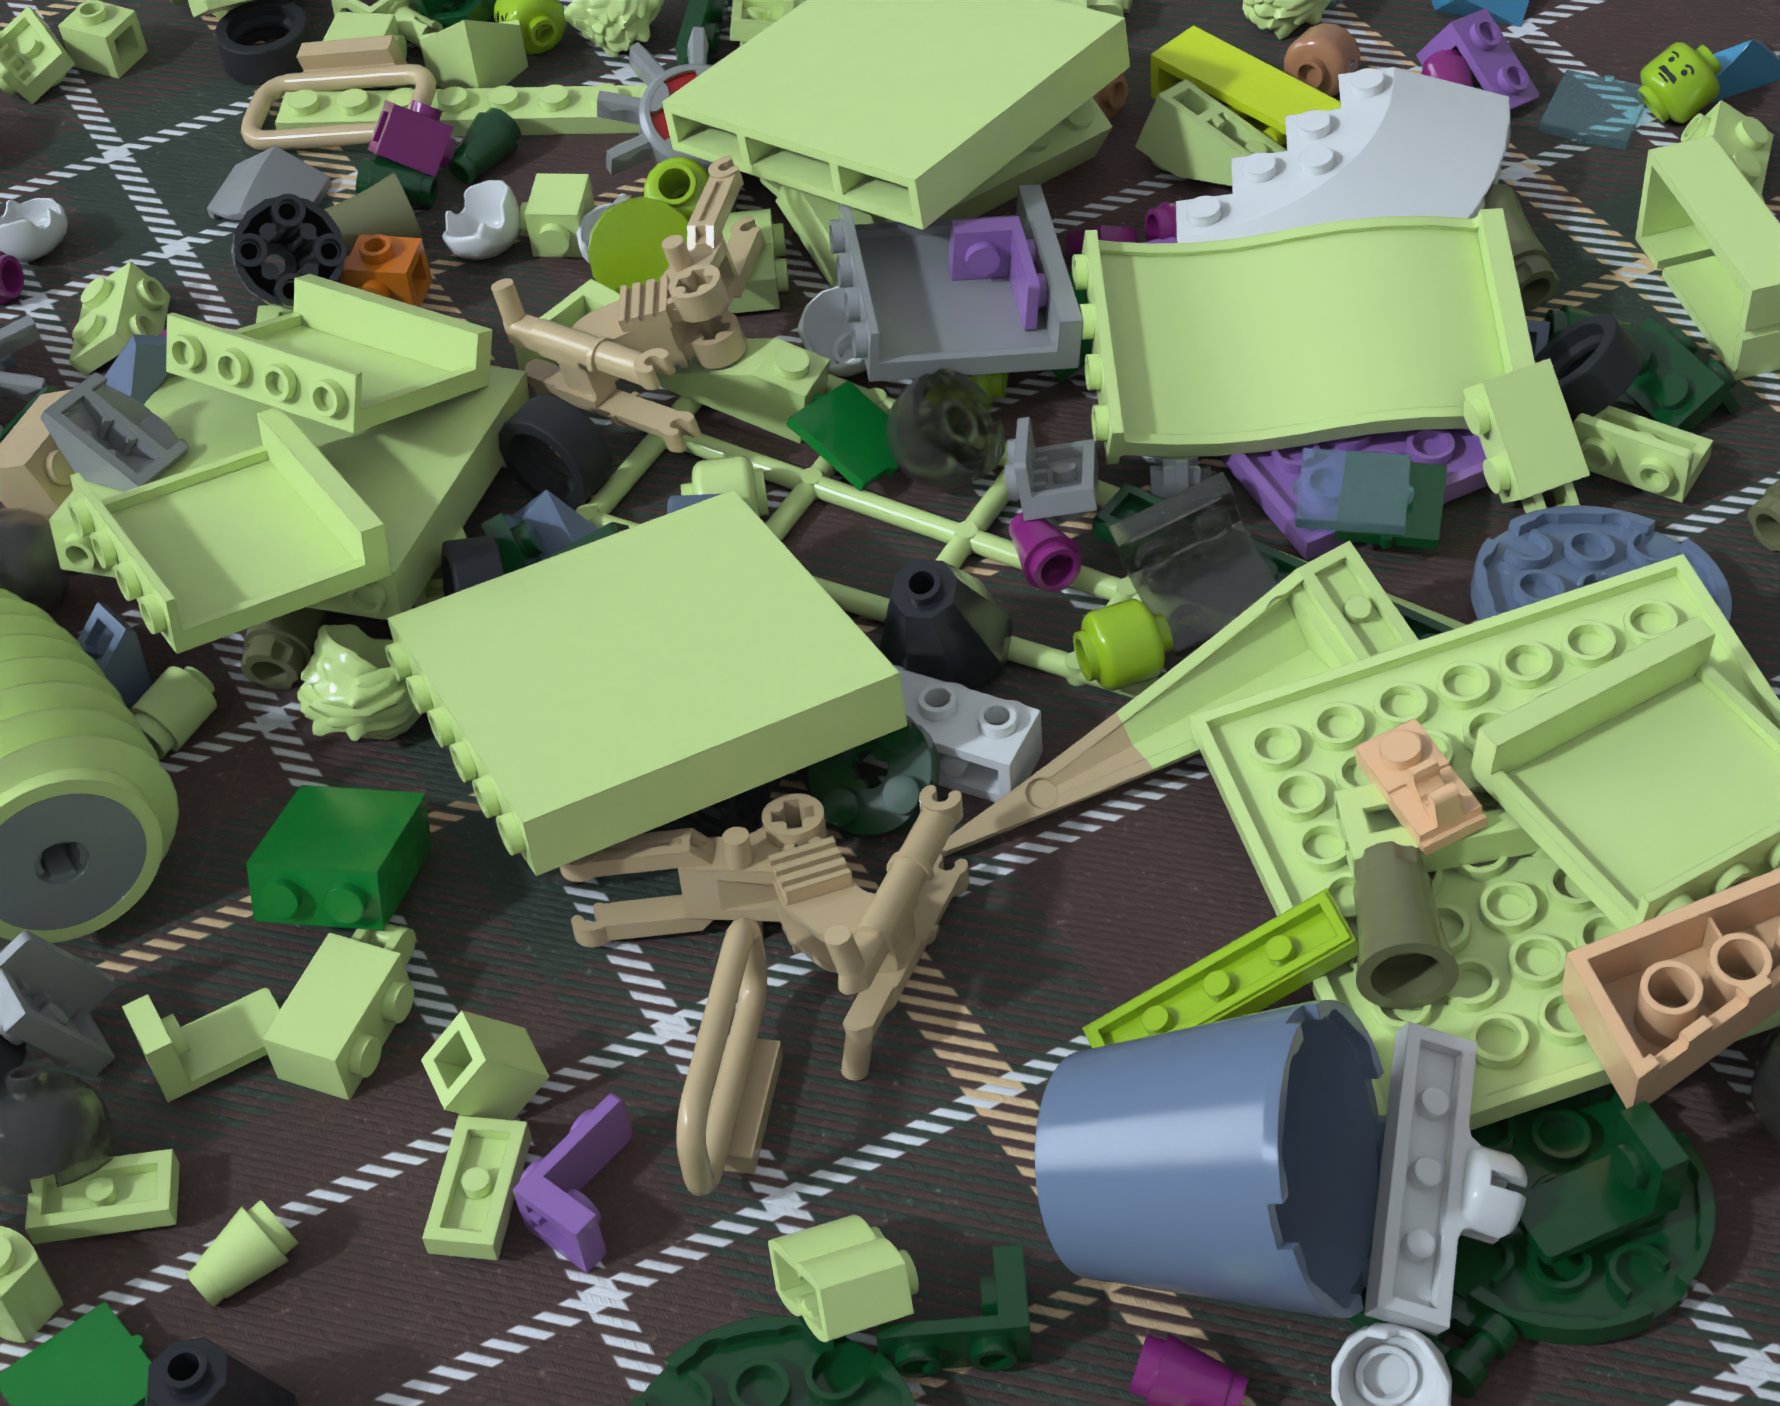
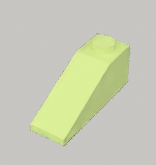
[1135,79,1287,186]
[656,338,830,444]

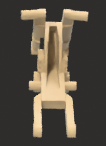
[491,156,766,453]
[560,785,969,1081]

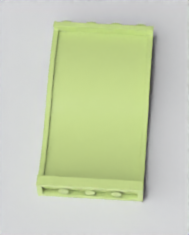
[1072,208,1535,464]

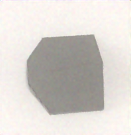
[207,146,332,220]
[40,372,189,491]

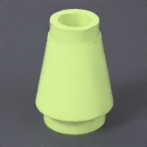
[185,1199,298,1307]

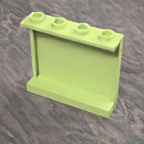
[166,274,492,433]
[68,407,392,654]
[1469,616,1780,931]

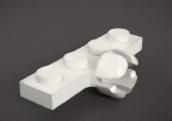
[1364,1022,1527,1336]

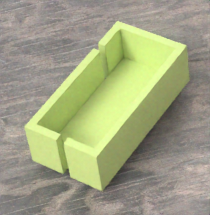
[1635,135,1780,380]

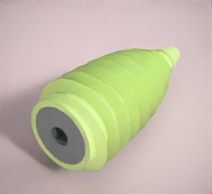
[0,588,179,943]

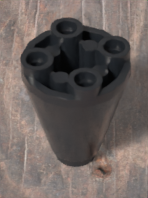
[231,194,347,309]

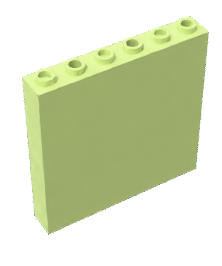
[662,0,1130,230]
[49,366,529,620]
[385,490,907,876]

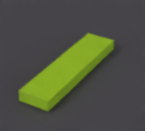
[1082,888,1358,1048]

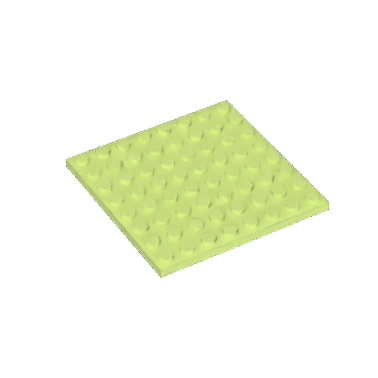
[1189,554,1780,1131]

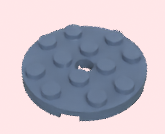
[1471,505,1732,622]

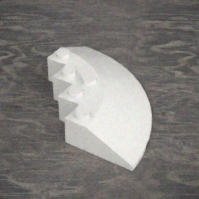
[1176,67,1511,243]

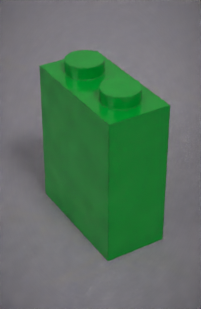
[246,785,432,931]

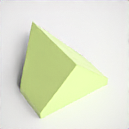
[419,20,528,89]

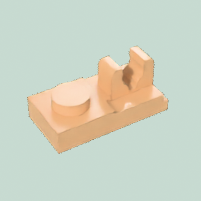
[1354,718,1488,856]

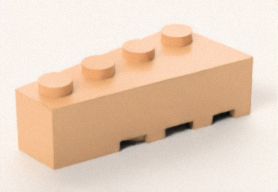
[1561,868,1780,1109]

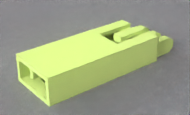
[1334,766,1542,885]

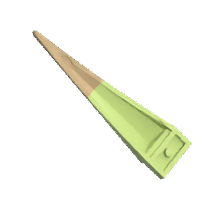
[940,541,1419,856]

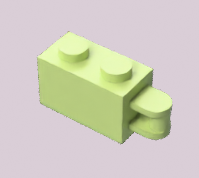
[1463,358,1590,513]
[262,924,416,1101]

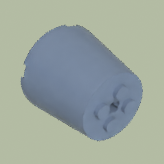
[1035,1000,1387,1318]

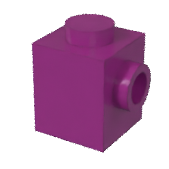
[368,100,456,177]

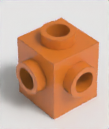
[341,234,432,307]

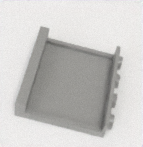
[829,184,1083,382]

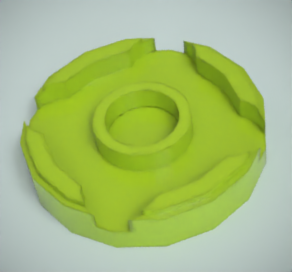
[587,196,688,294]

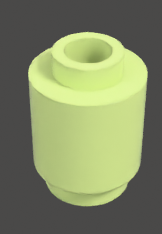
[130,666,217,759]

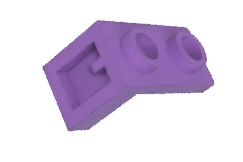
[1416,8,1539,112]
[948,216,1048,330]
[513,1093,632,1273]

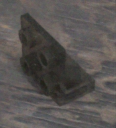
[1108,472,1278,658]

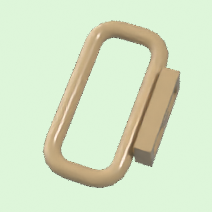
[241,35,436,151]
[676,917,783,1196]

